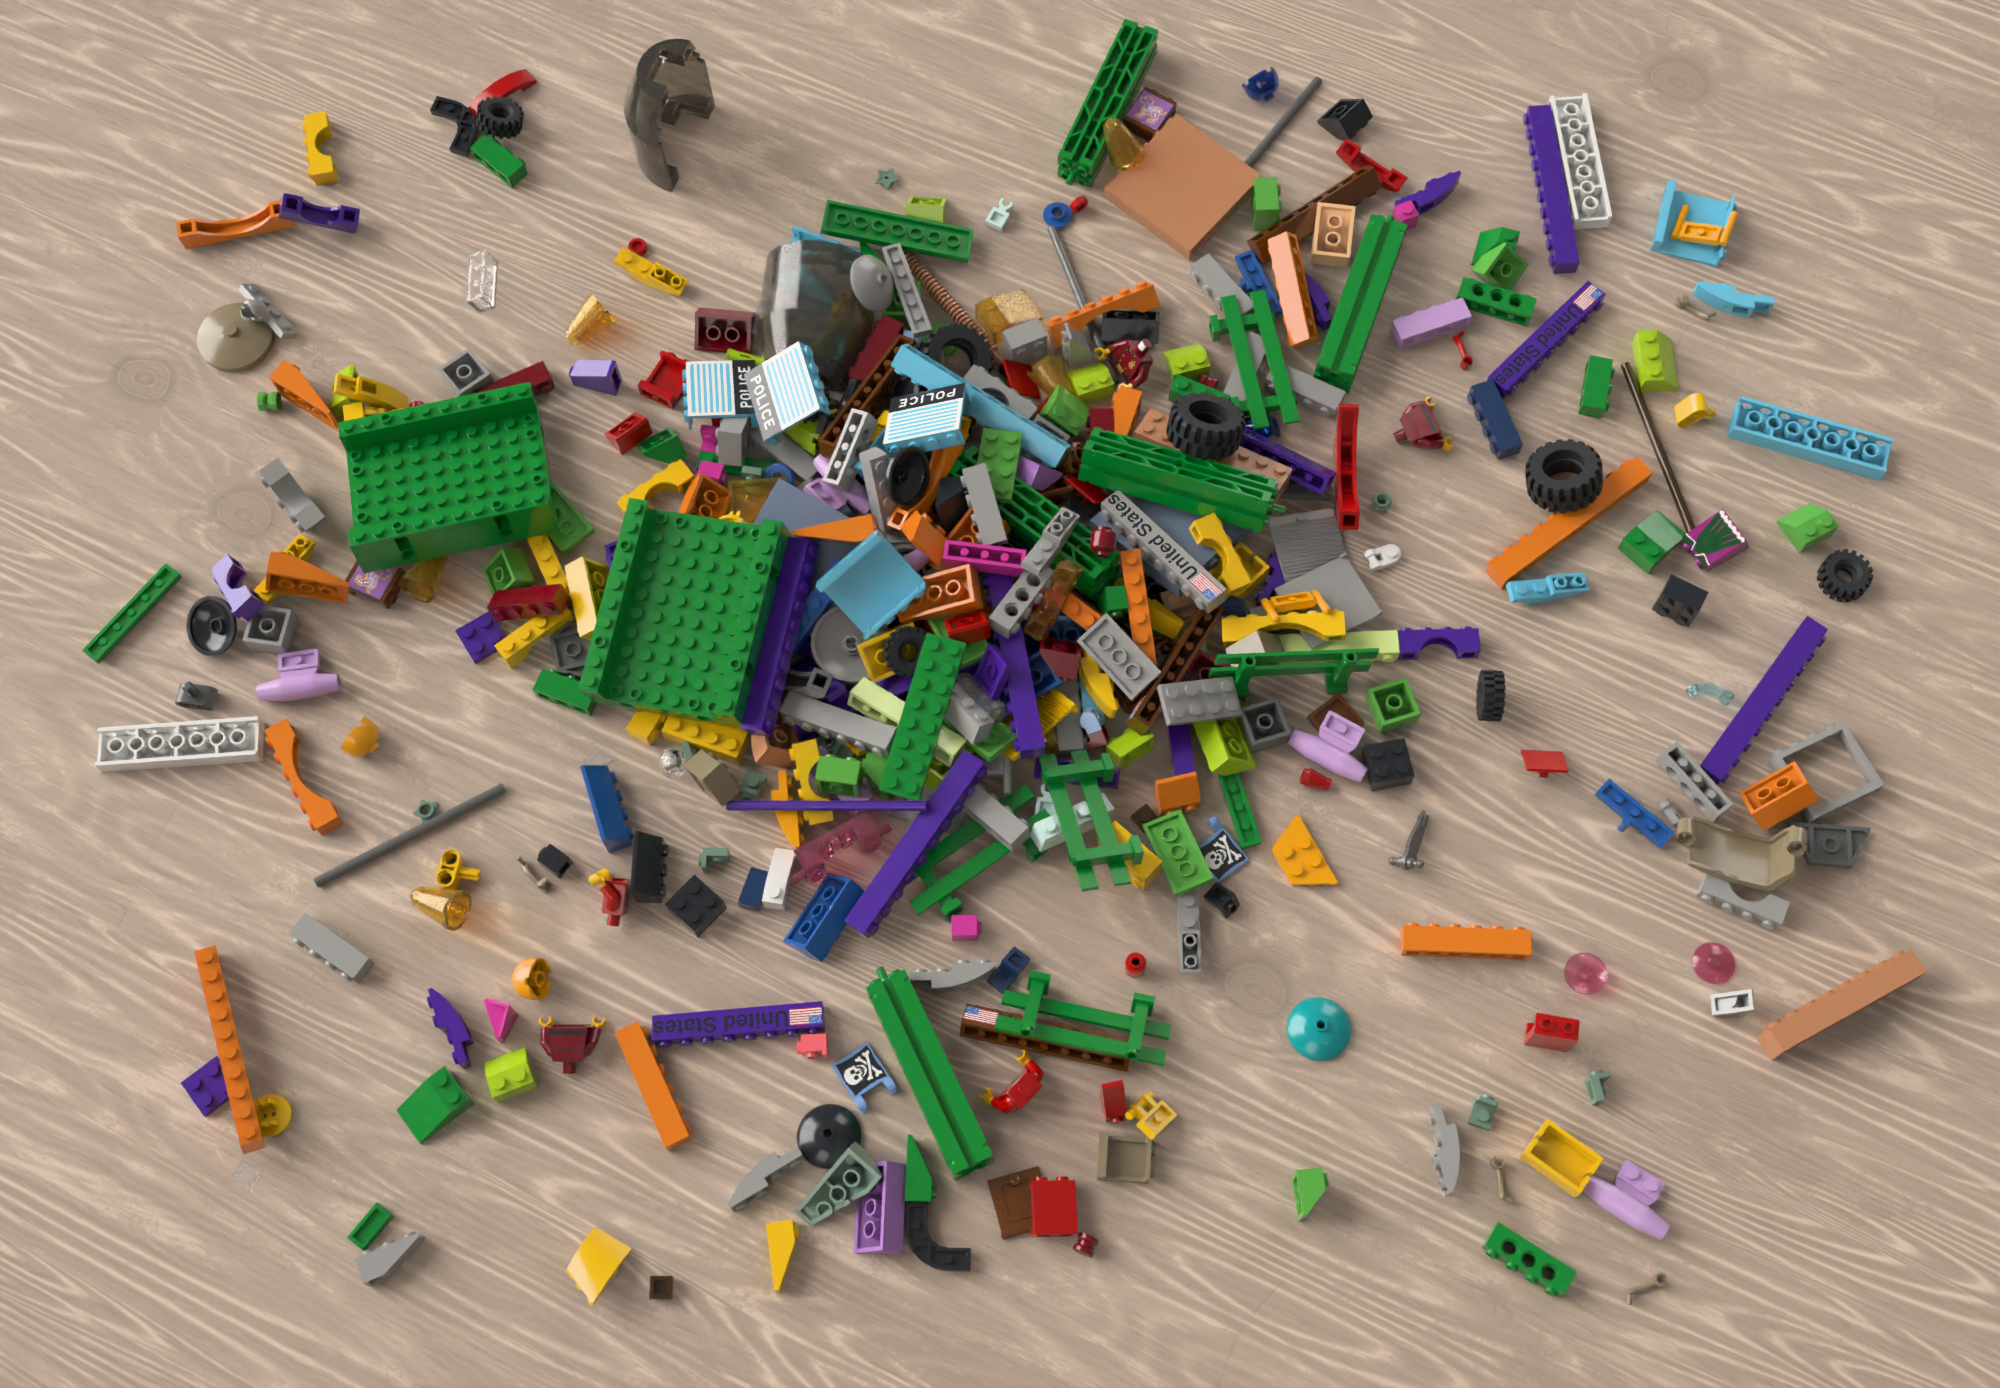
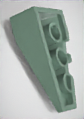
[794,1142,882,1226]

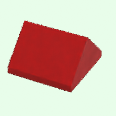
[604,412,653,455]
[943,610,991,644]

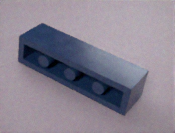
[1467,379,1523,460]

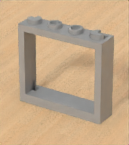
[1768,722,1885,823]

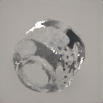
[658,748,686,779]

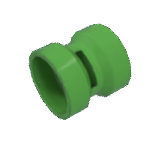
[257,392,282,411]

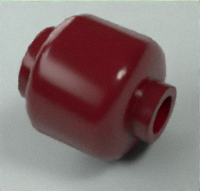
[1090,526,1117,558]

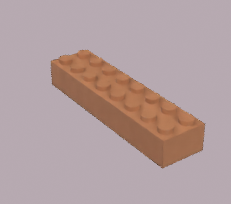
[1133,409,1293,504]
[1756,950,1927,1060]

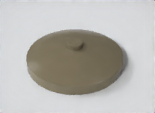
[197,303,274,372]

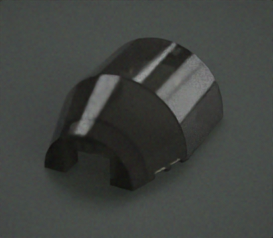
[624,39,715,192]
[757,240,874,392]

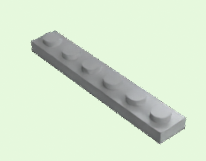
[882,243,932,338]

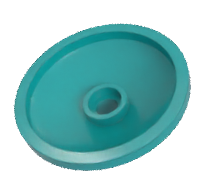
[1287,997,1351,1061]

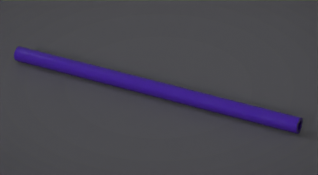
[726,800,928,811]

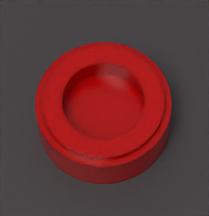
[1069,196,1088,213]
[628,238,648,257]

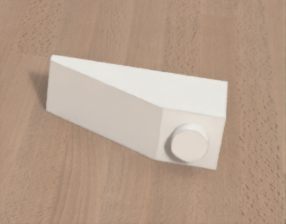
[762,848,796,911]

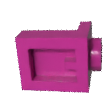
[700,424,719,453]

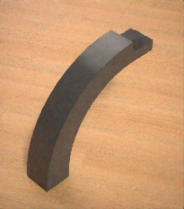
[783,667,834,698]

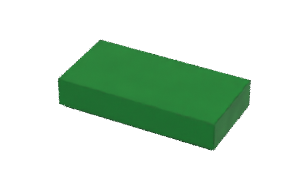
[347,1202,394,1251]

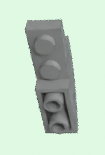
[1021,507,1080,576]
[1177,891,1202,973]
[910,960,995,993]
[1427,1104,1460,1197]
[728,1148,804,1212]

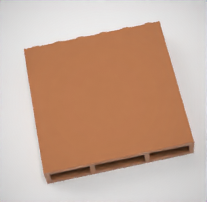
[1104,114,1262,260]

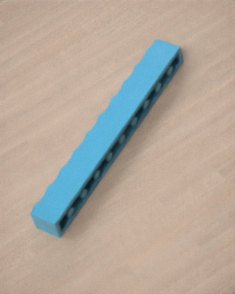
[891,344,1071,468]

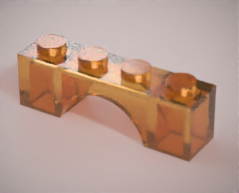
[1023,559,1083,641]

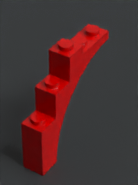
[1333,404,1360,530]

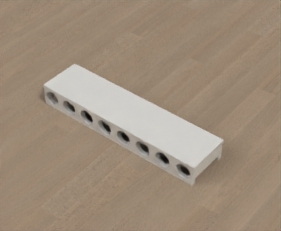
[1547,93,1612,230]
[95,716,265,773]

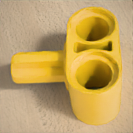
[1674,393,1716,427]
[436,849,481,892]

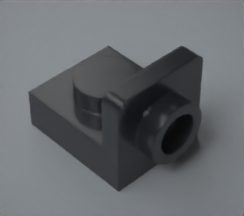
[1203,882,1240,919]

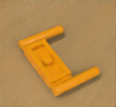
[1670,205,1738,247]
[1261,590,1331,623]

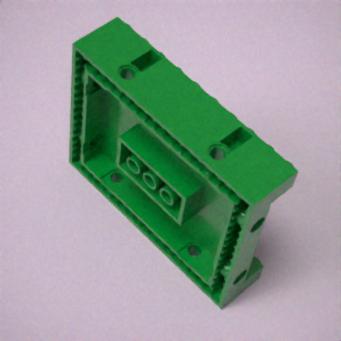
[338,382,559,574]
[578,498,793,728]

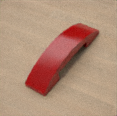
[468,69,537,118]
[1336,138,1408,192]

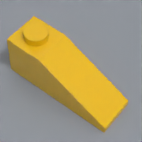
[766,1219,800,1293]

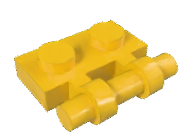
[1125,1092,1177,1140]

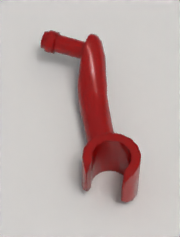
[1453,331,1473,370]

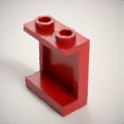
[637,350,691,410]
[1524,1013,1580,1052]
[1029,1176,1078,1238]

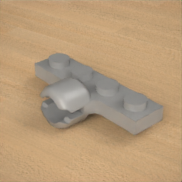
[238,284,298,339]

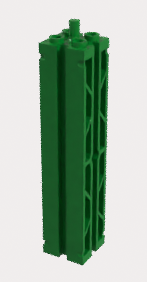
[1058,19,1159,188]
[1313,214,1408,394]
[1078,427,1286,533]
[948,445,1120,598]
[866,966,994,1181]

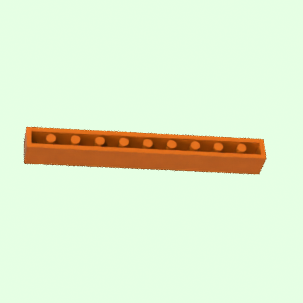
[1486,456,1653,589]
[194,945,266,1154]

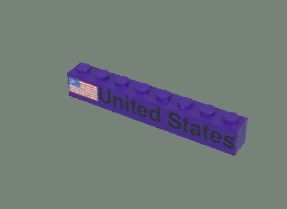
[1487,281,1606,399]
[1240,427,1336,495]
[652,1001,825,1048]

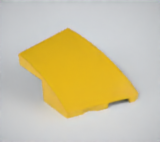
[566,1227,632,1306]

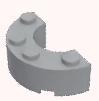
[258,458,326,533]

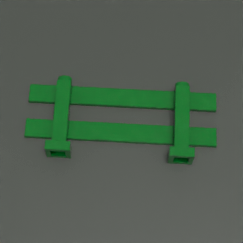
[1208,290,1300,430]
[1209,648,1379,698]
[1038,749,1144,892]
[907,784,1050,922]
[994,970,1171,1066]

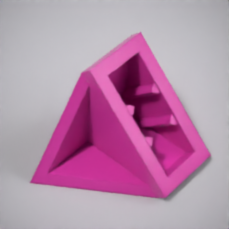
[484,998,519,1043]

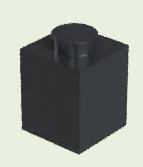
[537,844,573,879]

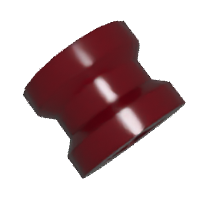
[1199,373,1219,389]
[1072,1232,1099,1258]

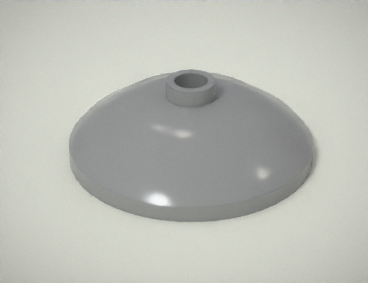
[850,255,894,312]

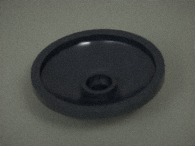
[885,446,930,506]
[186,596,237,656]
[797,1104,862,1170]

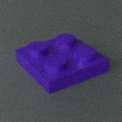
[455,611,506,664]
[973,643,1013,701]
[181,1056,229,1117]

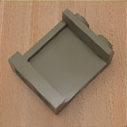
[1097,1133,1156,1184]

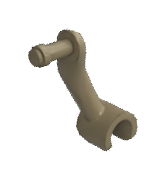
[1675,295,1717,320]
[516,856,552,893]
[1490,1156,1514,1203]
[1625,1273,1666,1305]

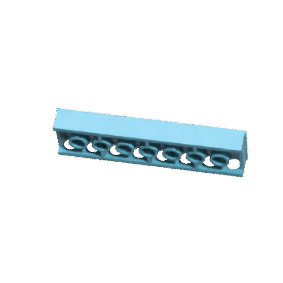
[1727,396,1894,481]

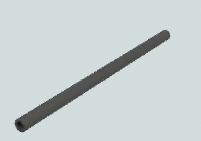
[1244,76,1322,168]
[1047,226,1119,385]
[313,783,506,887]

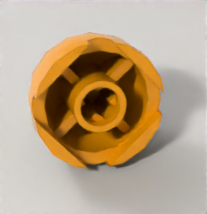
[340,716,380,757]
[512,958,552,1000]

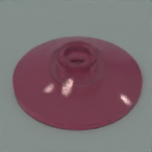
[1692,942,1735,984]
[1564,953,1607,995]

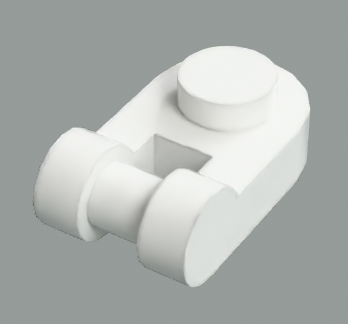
[1363,544,1401,572]

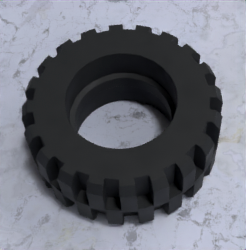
[919,323,994,378]
[1166,392,1245,460]
[1525,439,1603,513]

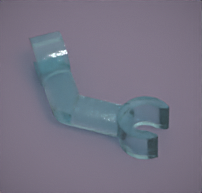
[1686,682,1735,706]

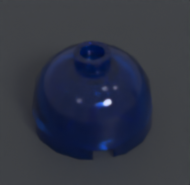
[1242,67,1279,102]

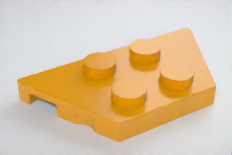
[1271,814,1338,886]

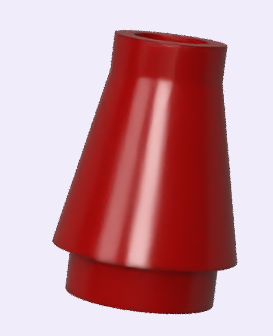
[1300,768,1332,791]

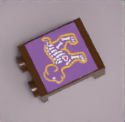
[1122,87,1177,142]
[345,561,408,609]

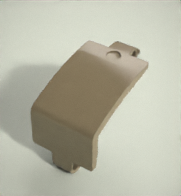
[1676,816,1807,891]

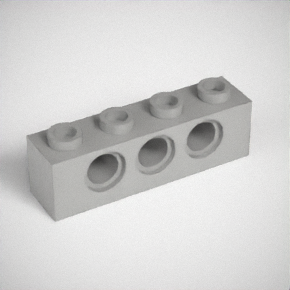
[822,408,878,493]
[988,567,1055,639]
[1656,742,1734,822]

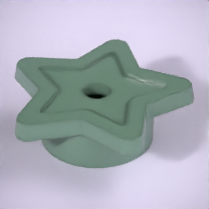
[875,168,899,189]
[413,799,438,823]

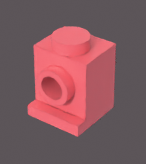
[797,1034,828,1059]

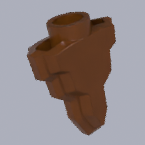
[1052,442,1083,476]

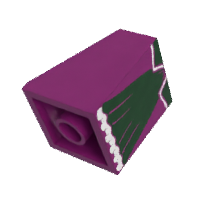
[1682,509,1749,572]

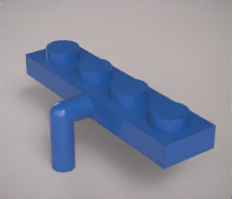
[1235,250,1283,317]
[1595,779,1675,849]

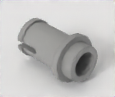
[1659,798,1683,825]

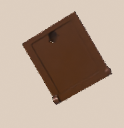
[987,1166,1041,1240]

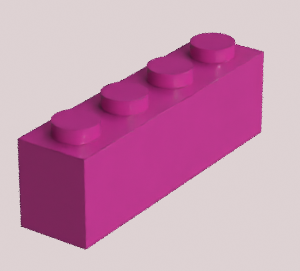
[943,540,1026,577]

